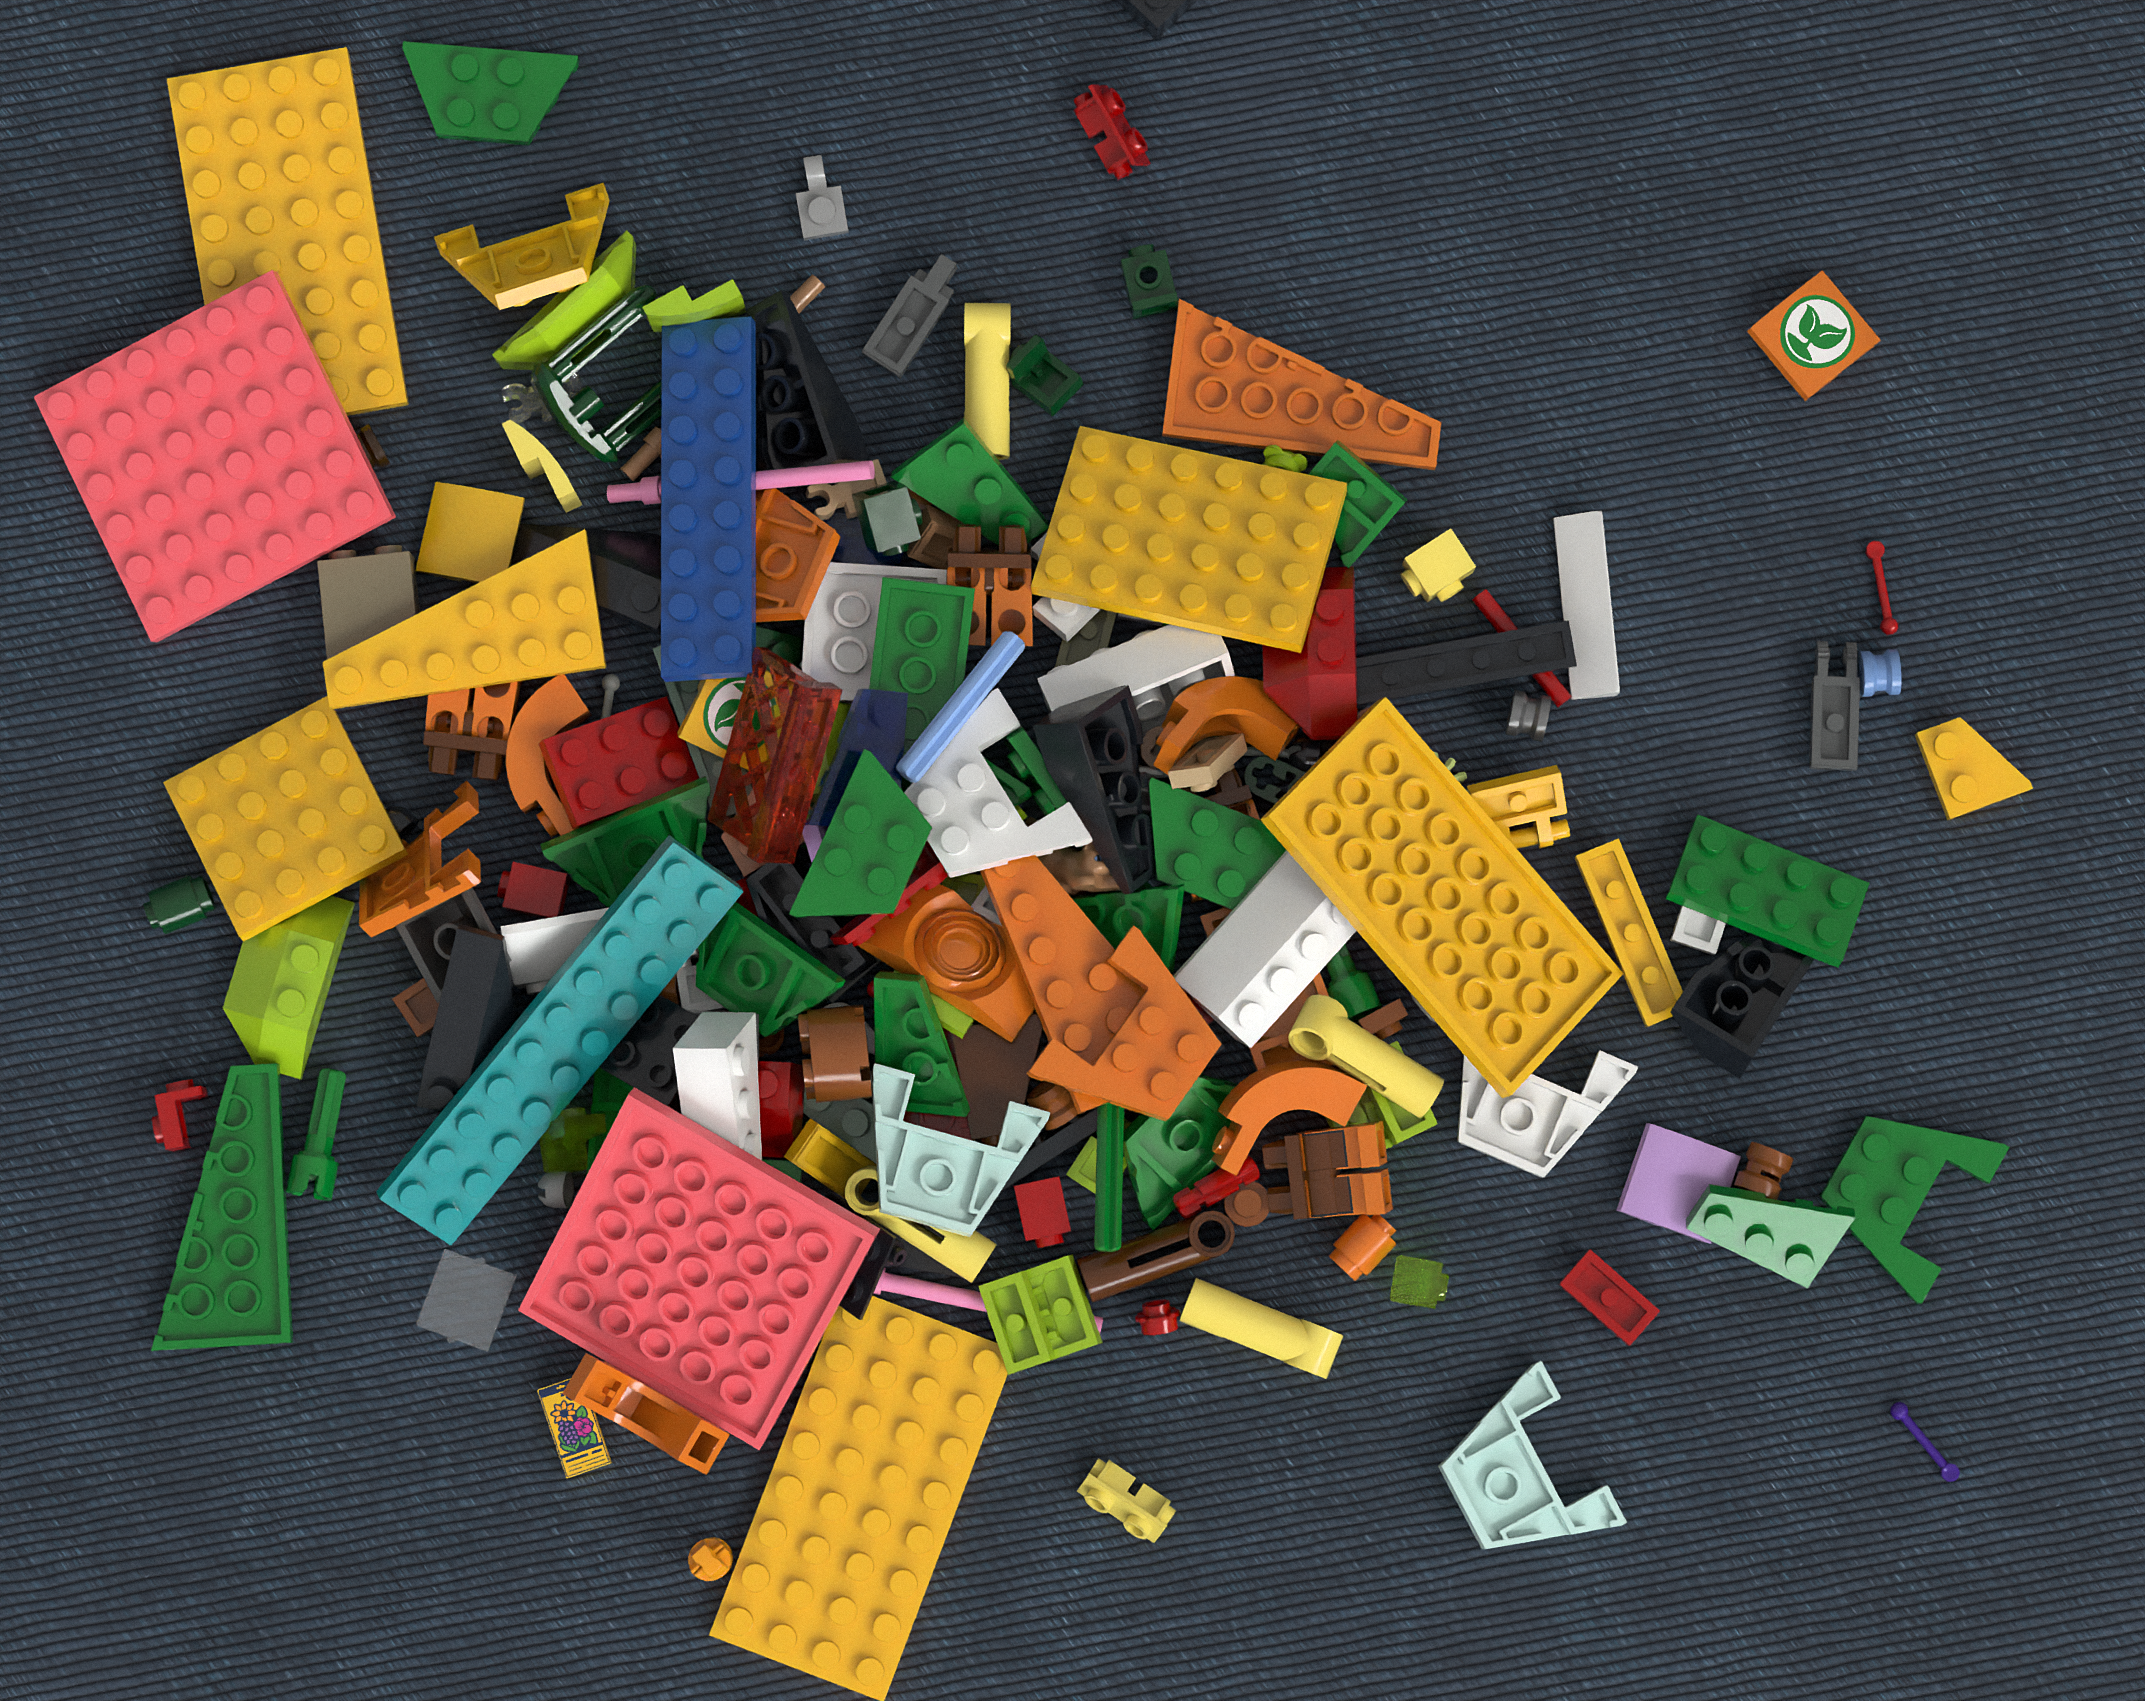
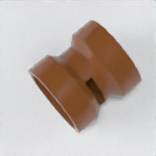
[1734,1142,1794,1200]

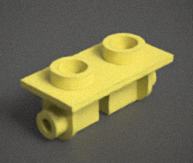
[1077,1458,1176,1543]

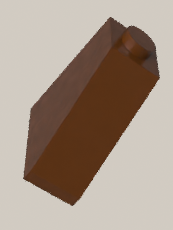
[952,1014,1043,1147]

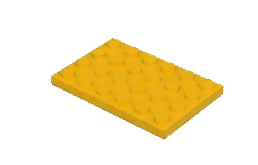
[1031,426,1347,653]

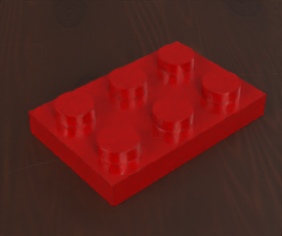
[538,696,699,829]

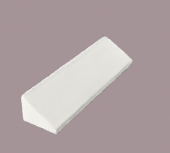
[1553,510,1620,700]

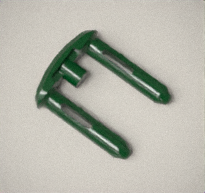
[532,285,662,463]

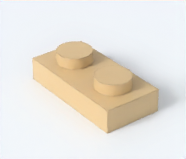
[1168,733,1248,792]

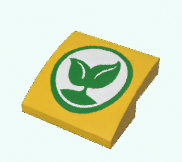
[677,665,801,776]

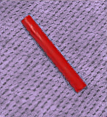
[1472,589,1572,708]

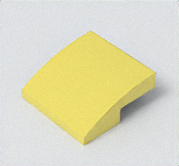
[502,420,582,513]

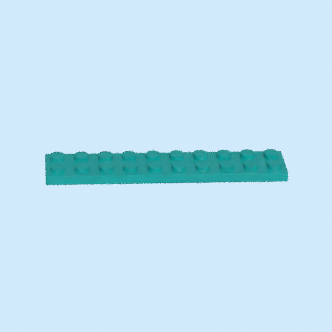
[376,835,743,1245]

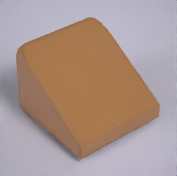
[907,505,964,570]

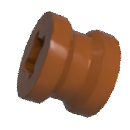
[1026,1081,1078,1130]

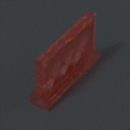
[708,647,843,864]

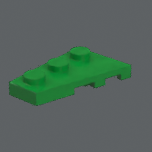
[1070,884,1185,973]
[874,971,971,1117]

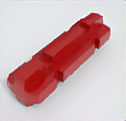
[1172,1155,1260,1218]

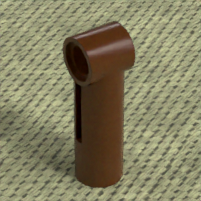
[1077,1211,1235,1303]

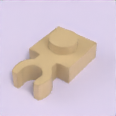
[805,459,887,521]

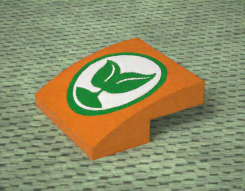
[1747,270,1881,401]

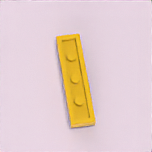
[1574,838,1683,1028]

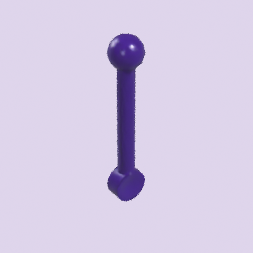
[1890,1402,1960,1482]

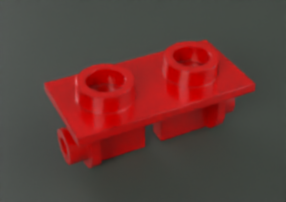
[1073,84,1151,180]

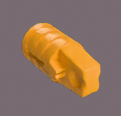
[688,1537,733,1581]

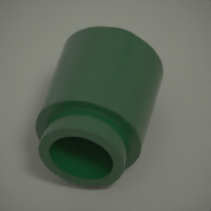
[143,875,216,934]

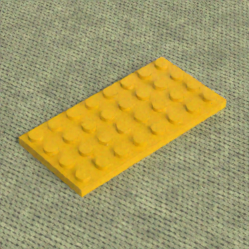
[167,47,409,416]
[1260,697,1624,1098]
[709,1296,1008,1701]

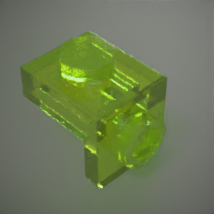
[539,1108,607,1173]
[1389,1255,1449,1309]

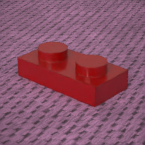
[1558,1249,1660,1346]

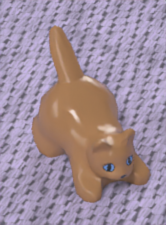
[1026,817,1121,896]

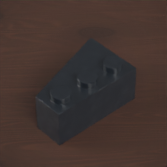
[746,851,877,1014]

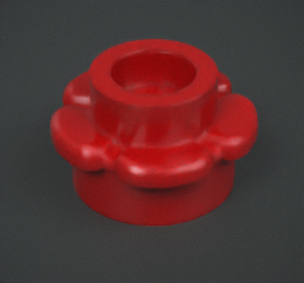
[1135,1299,1181,1335]

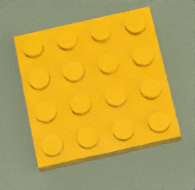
[163,696,408,942]

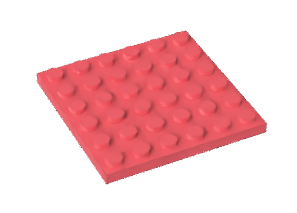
[34,270,396,643]
[518,1087,880,1450]

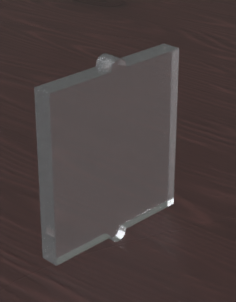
[416,1249,517,1352]

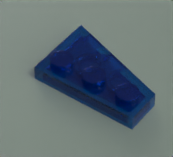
[803,689,908,827]

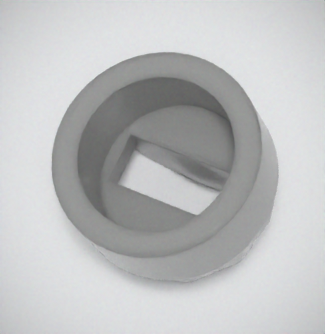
[538,1171,574,1208]

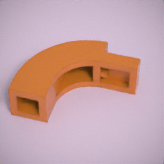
[506,674,592,838]
[1153,676,1301,775]
[1211,1060,1367,1176]
[562,1353,730,1475]

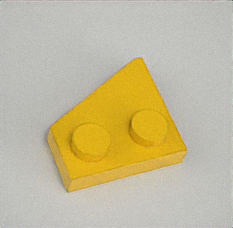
[1915,717,2033,820]

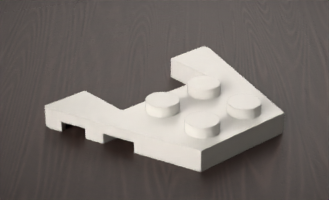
[904,688,1093,878]
[1457,1051,1638,1178]

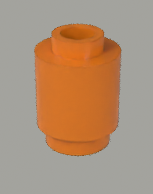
[1329,1214,1397,1282]

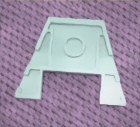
[871,1063,1050,1237]
[1438,1361,1627,1549]

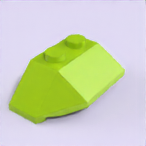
[492,230,636,370]
[223,896,355,1080]

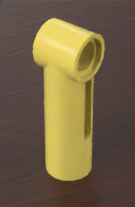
[964,303,1011,460]
[1288,994,1444,1118]
[845,1165,997,1283]
[1179,1278,1343,1379]

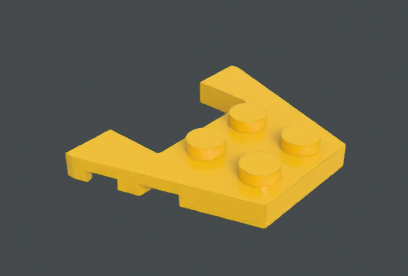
[434,182,610,310]

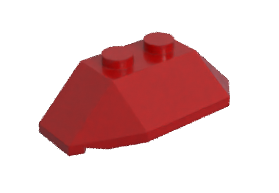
[1263,567,1358,740]

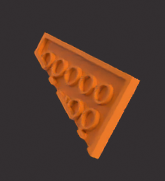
[1162,299,1441,470]
[980,855,1145,1114]

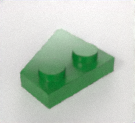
[1308,440,1408,568]

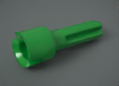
[1325,943,1382,1022]
[286,1068,346,1201]

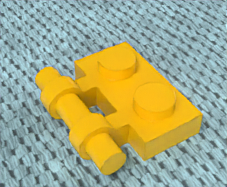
[1467,765,1570,849]

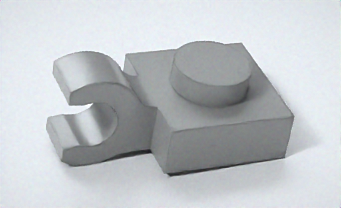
[796,155,849,241]

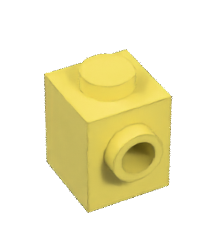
[1401,529,1476,602]

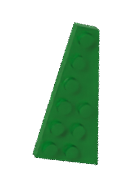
[151,1063,293,1351]

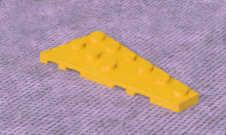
[323,529,606,709]

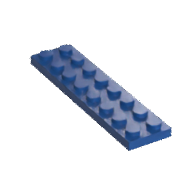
[661,316,756,682]

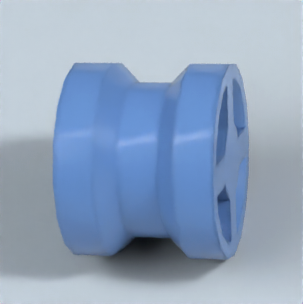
[1857,649,1902,697]

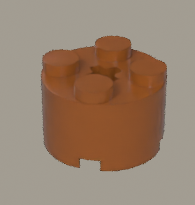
[798,1004,872,1103]

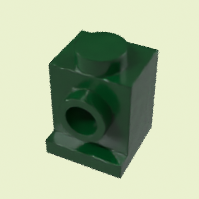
[1120,244,1178,319]

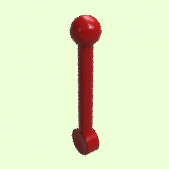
[1865,541,1898,635]

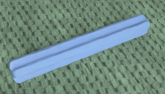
[896,631,1025,783]

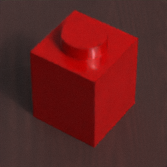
[497,862,571,919]
[1014,1176,1071,1249]

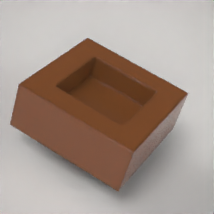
[392,978,439,1038]
[1356,998,1408,1040]

